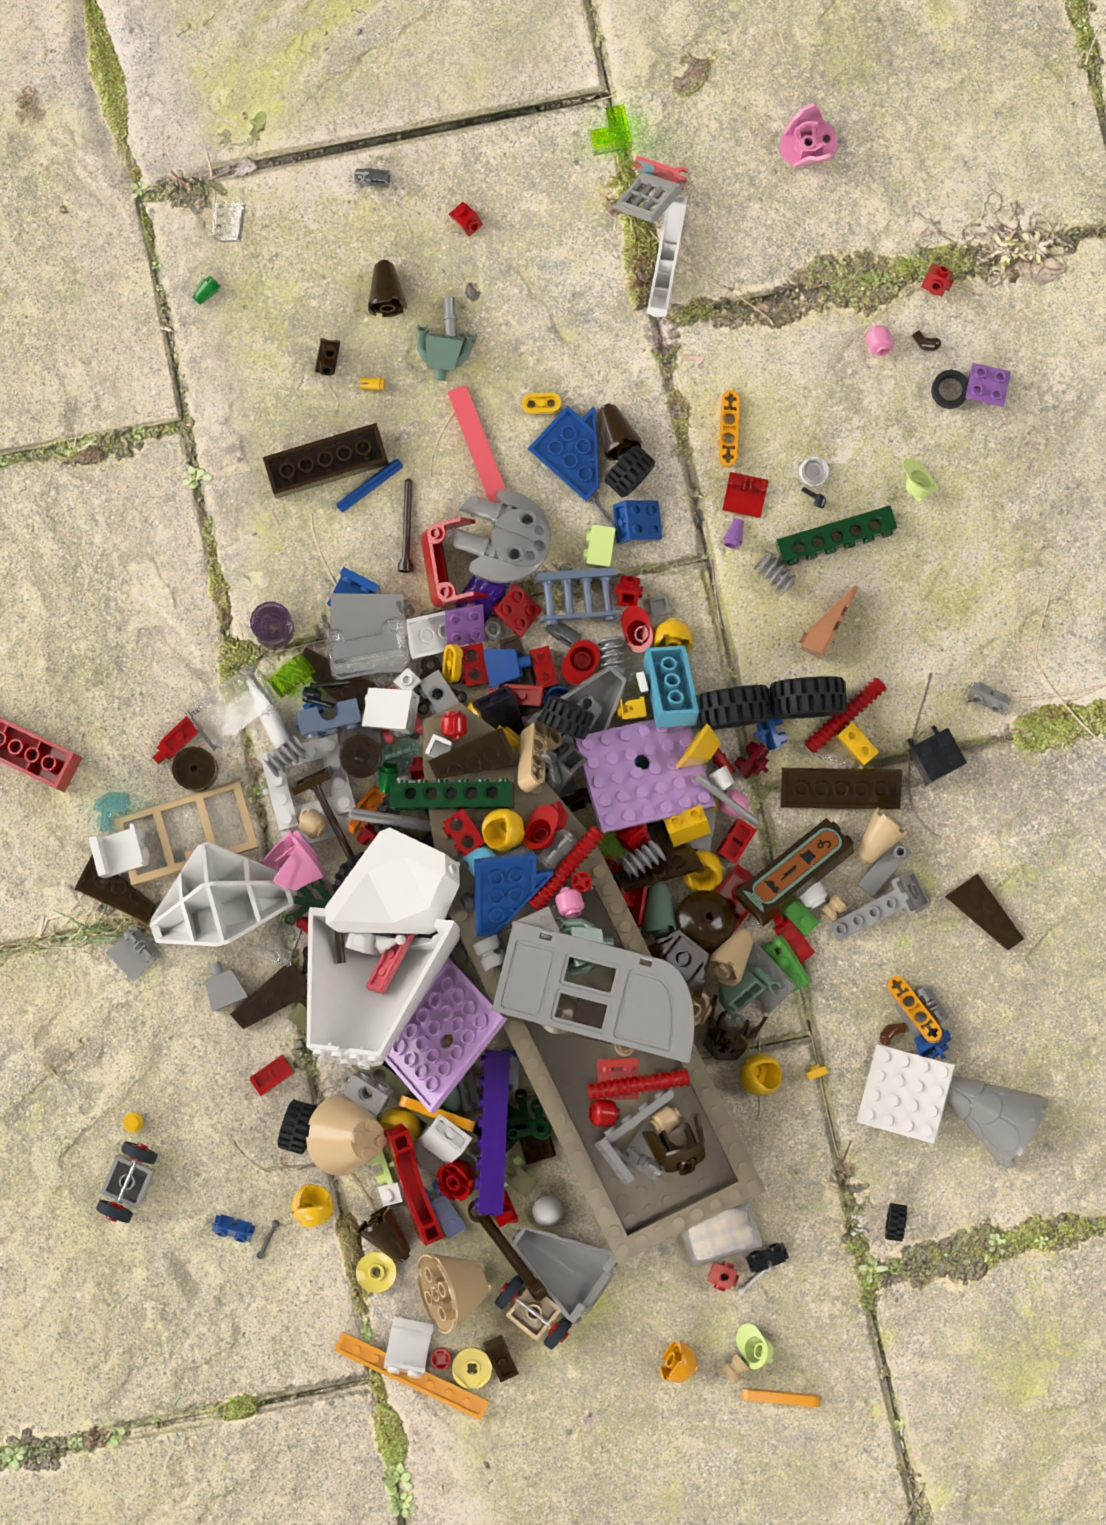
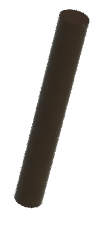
[334,930,346,963]

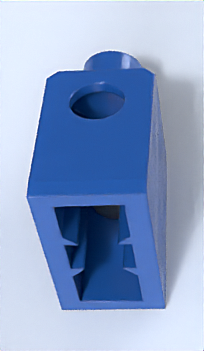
[483,649,532,688]

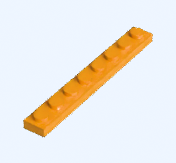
[334,1332,489,1420]

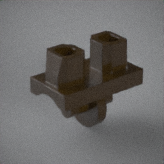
[315,338,340,376]

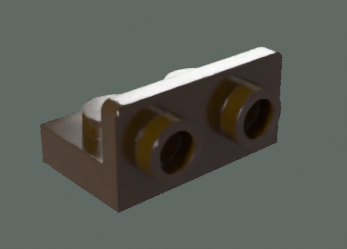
[515,1117,556,1165]

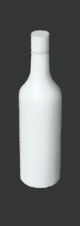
[247,678,294,750]

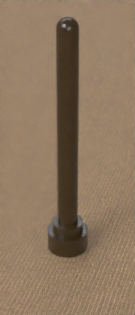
[397,478,413,573]

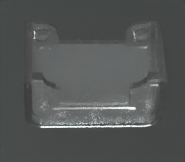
[185,661,278,751]

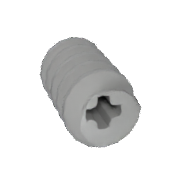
[753,553,796,596]
[598,636,625,677]
[263,735,307,777]
[620,840,666,880]

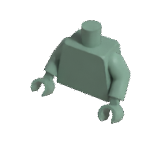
[416,324,477,381]
[555,917,614,981]
[719,964,782,1026]

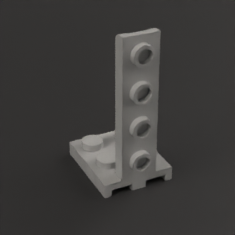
[829,870,931,942]
[594,1089,674,1185]

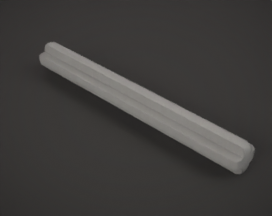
[349,808,432,832]

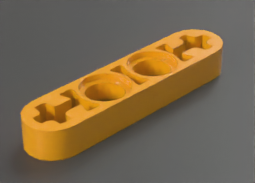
[719,390,740,467]
[888,976,942,1043]
[398,1096,476,1132]
[741,1388,821,1407]

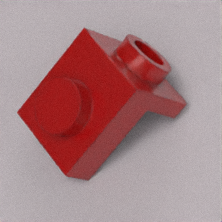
[449,202,483,237]

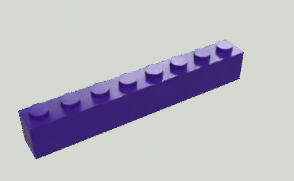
[474,1050,510,1216]

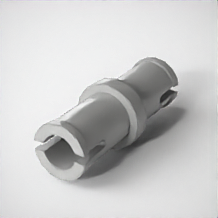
[442,297,458,337]

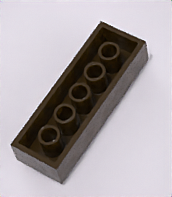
[262,423,389,499]

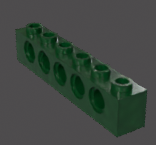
[775,506,897,566]
[390,778,514,811]

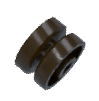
[172,746,219,792]

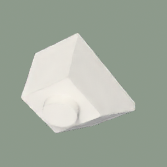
[344,932,382,958]

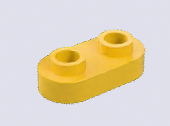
[522,393,561,414]
[442,644,463,683]

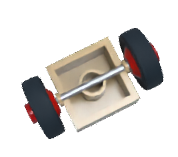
[494,1275,573,1350]

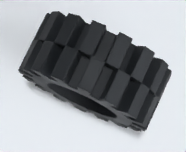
[885,1203,907,1242]

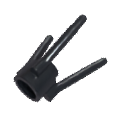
[302,680,350,708]

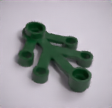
[284,879,333,926]
[507,1089,552,1142]

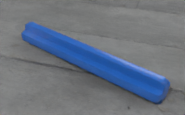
[336,459,403,513]

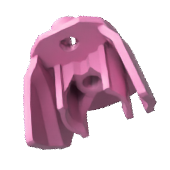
[780,102,838,167]
[262,830,327,891]

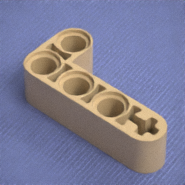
[518,720,563,792]

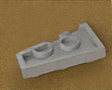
[746,942,797,1014]

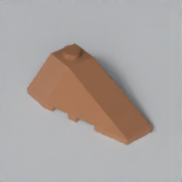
[799,585,859,659]

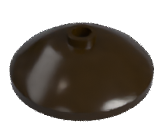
[676,890,735,950]

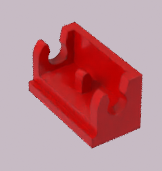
[250,1054,295,1096]

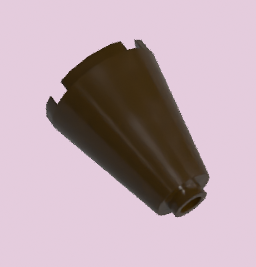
[368,260,407,317]
[598,403,642,461]
[357,1206,411,1263]

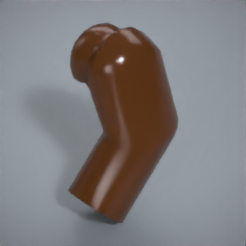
[879,1023,906,1045]

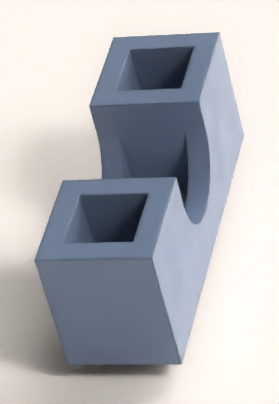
[296,698,362,739]

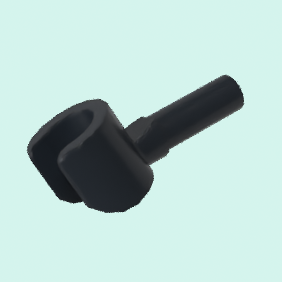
[801,487,826,508]

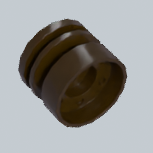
[339,735,382,778]

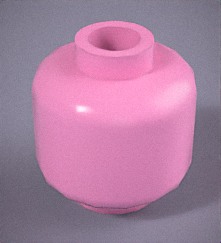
[866,325,894,356]
[718,789,749,818]
[555,887,585,919]

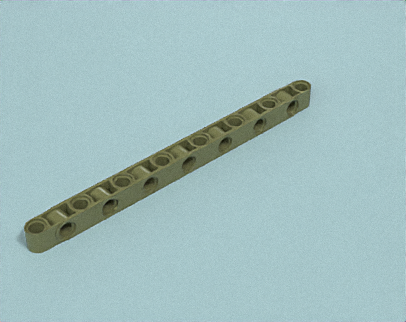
[287,1002,539,1198]

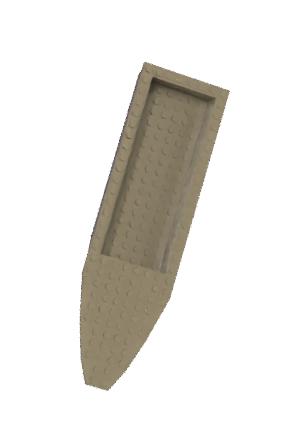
[423,703,766,1264]

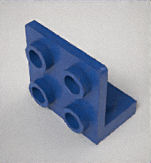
[613,500,662,544]
[327,567,380,607]

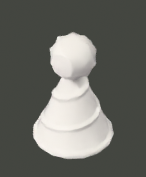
[374,934,406,954]

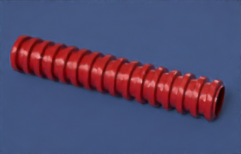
[804,677,887,754]
[528,826,605,911]
[587,1068,690,1101]

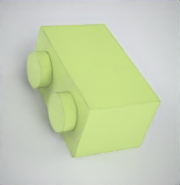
[583,525,615,568]

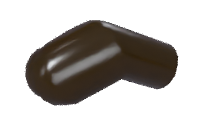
[912,330,941,351]

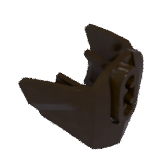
[703,994,768,1060]
[642,1113,706,1175]

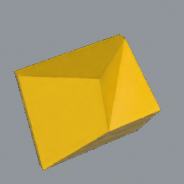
[675,724,721,768]

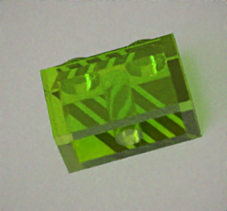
[267,653,316,699]

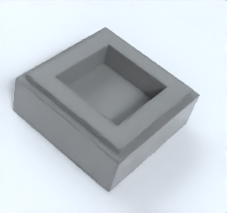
[648,594,672,618]

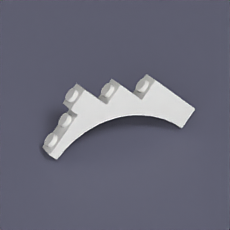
[647,195,688,317]

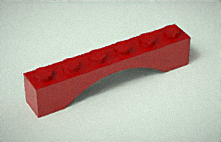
[384,1123,444,1246]

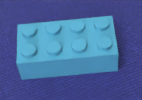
[643,646,699,728]

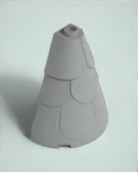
[527,665,627,734]
[946,1076,1048,1169]
[512,1227,619,1324]

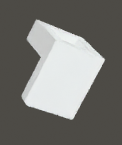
[425,734,453,758]

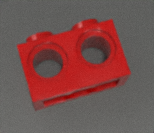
[460,643,489,688]
[529,645,558,690]
[442,809,485,856]
[715,819,757,864]

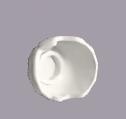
[799,456,829,487]
[532,1195,565,1226]

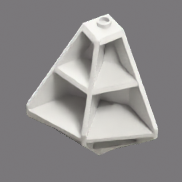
[325,828,460,934]
[150,842,297,947]

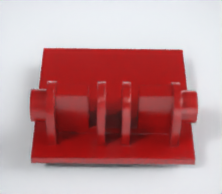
[722,472,769,518]
[492,582,542,638]

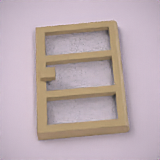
[113,780,259,886]

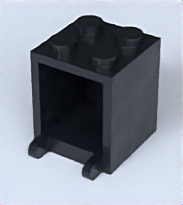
[906,725,967,786]

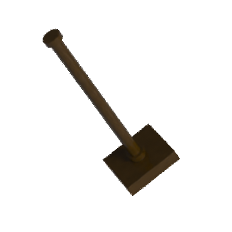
[291,765,355,859]

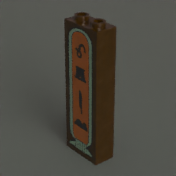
[735,818,854,927]

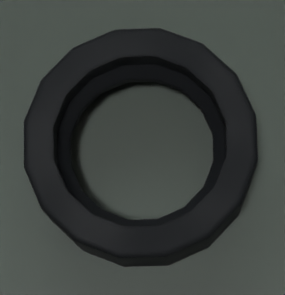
[931,369,969,409]

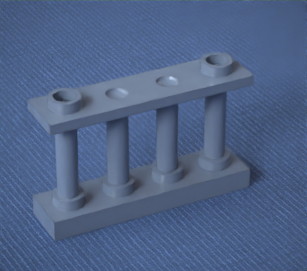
[535,567,621,626]

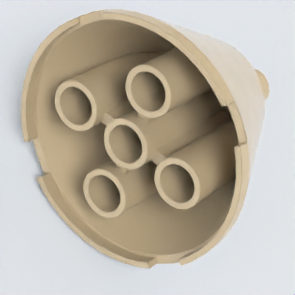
[306,1094,387,1176]
[417,1253,491,1334]

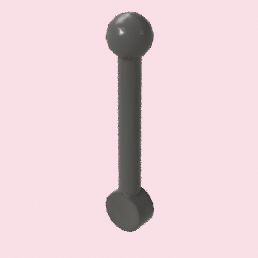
[257,1220,280,1259]

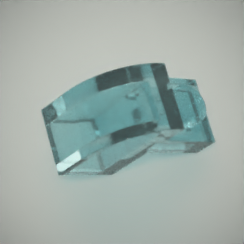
[93,792,130,833]

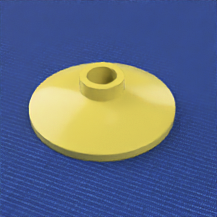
[356,1252,396,1293]

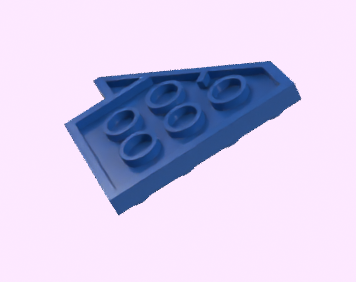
[528,405,599,502]
[474,852,553,937]

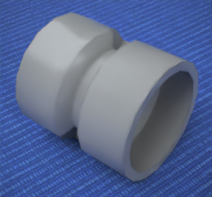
[473,934,506,971]

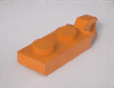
[347,785,387,834]

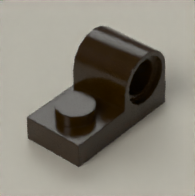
[483,1334,519,1382]

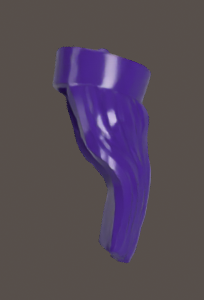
[456,575,511,624]

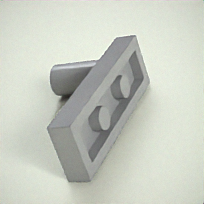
[857,841,912,897]

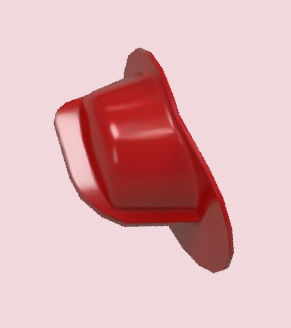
[620,605,655,653]
[561,640,600,685]
[522,804,559,851]

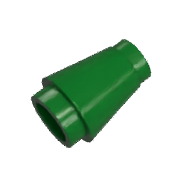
[192,275,221,305]
[379,762,398,794]

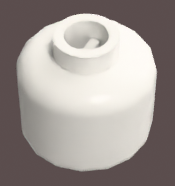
[800,881,827,909]

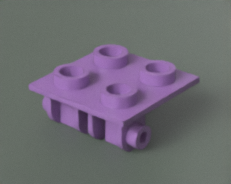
[965,363,1011,407]
[445,601,485,646]

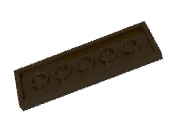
[780,768,902,809]

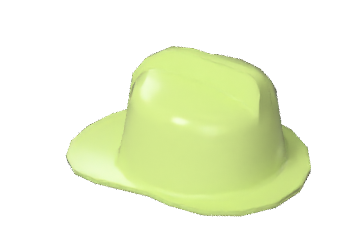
[903,459,939,502]
[736,1323,773,1370]

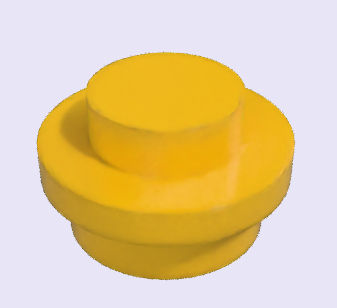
[123,1112,144,1133]

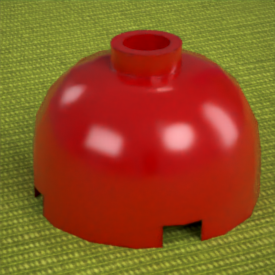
[436,1159,477,1201]

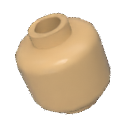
[298,809,329,839]
[649,1105,681,1135]

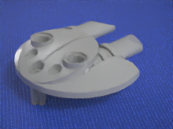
[452,490,551,583]

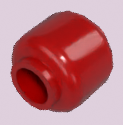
[440,711,468,740]
[588,1100,620,1127]

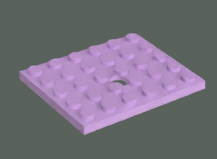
[575,719,715,834]
[385,957,508,1114]

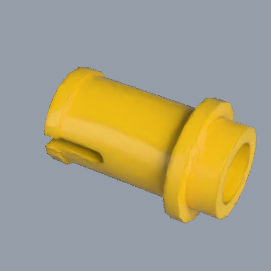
[360,376,385,392]

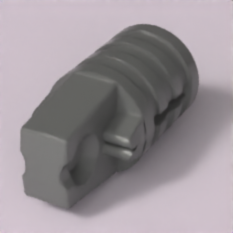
[354,168,391,188]
[545,621,582,648]

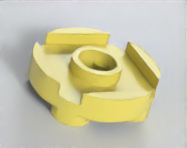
[452,1347,493,1389]

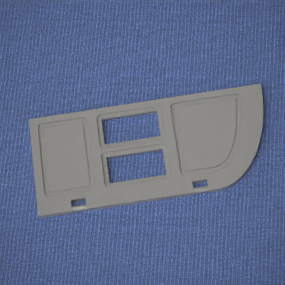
[492,920,695,1063]

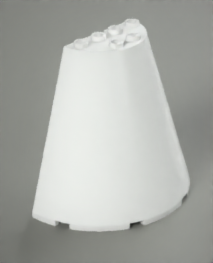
[307,907,460,1070]

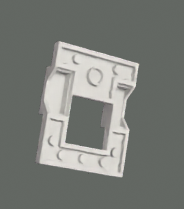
[260,734,361,844]

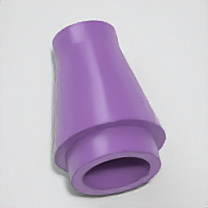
[723,518,744,549]

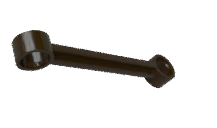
[468,1200,548,1302]

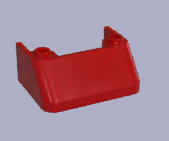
[421,517,488,608]

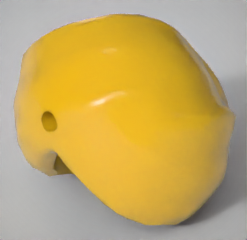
[482,809,525,852]
[681,850,723,891]
[739,1053,783,1096]
[379,1107,421,1147]
[291,1184,334,1228]

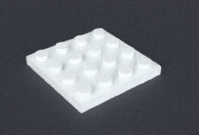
[856,1044,955,1144]

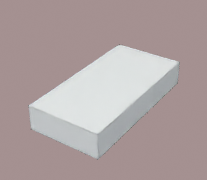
[635,671,649,696]

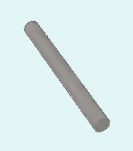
[694,773,760,826]

